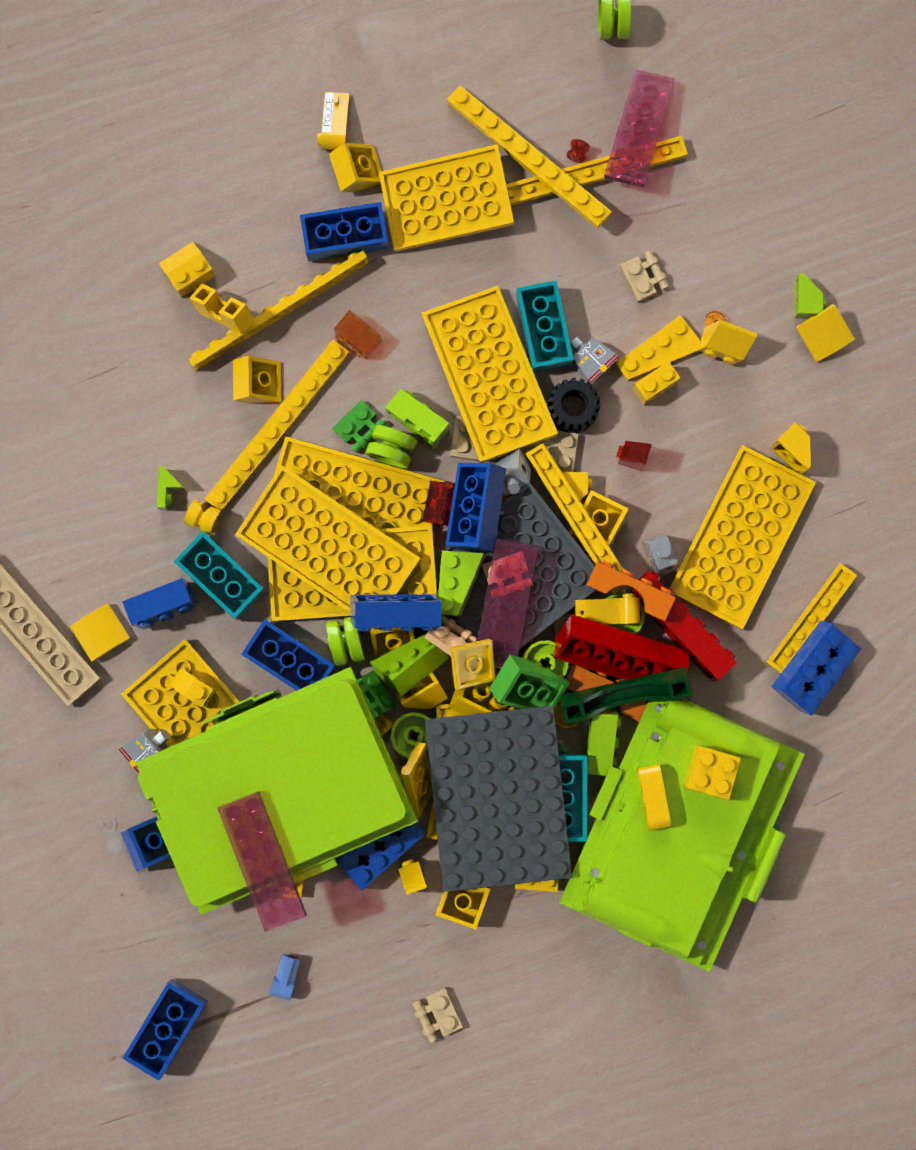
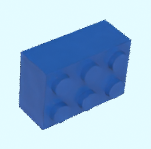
[122,578,197,630]

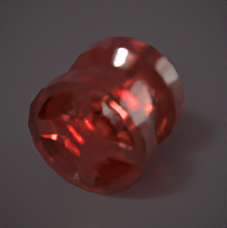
[566,139,590,163]

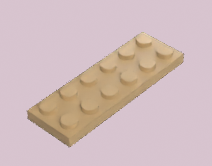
[450,415,579,473]

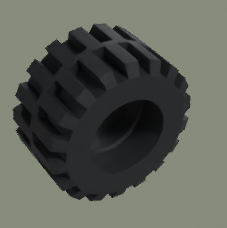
[547,378,601,433]

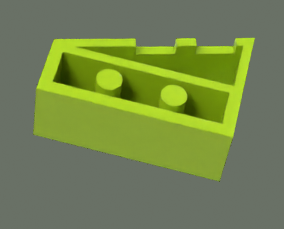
[385,389,449,450]
[438,550,487,616]
[370,634,449,697]
[586,707,621,776]

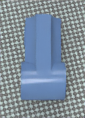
[269,954,300,1001]

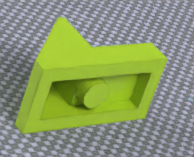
[157,466,186,510]

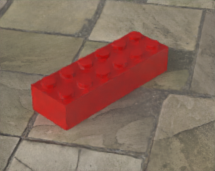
[626,570,737,682]
[553,614,689,680]

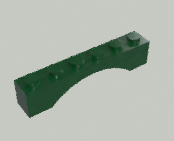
[561,667,693,724]

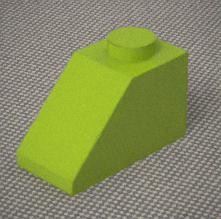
[794,273,827,319]

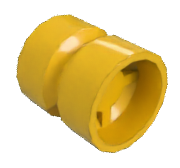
[184,499,222,535]

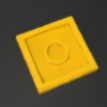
[450,639,496,690]

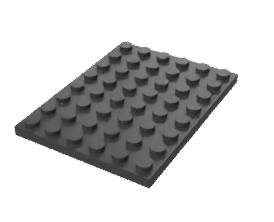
[435,482,596,668]
[425,705,572,892]

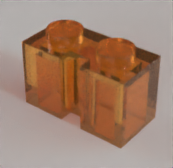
[334,310,382,359]

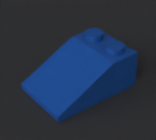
[120,816,171,872]

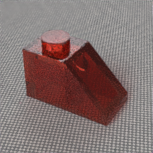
[616,441,652,471]

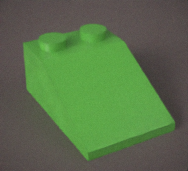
[489,654,570,709]

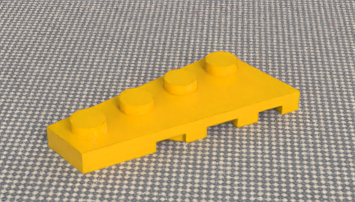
[615,315,701,381]

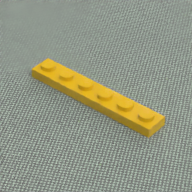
[766,563,857,674]

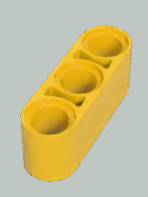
[637,764,671,831]

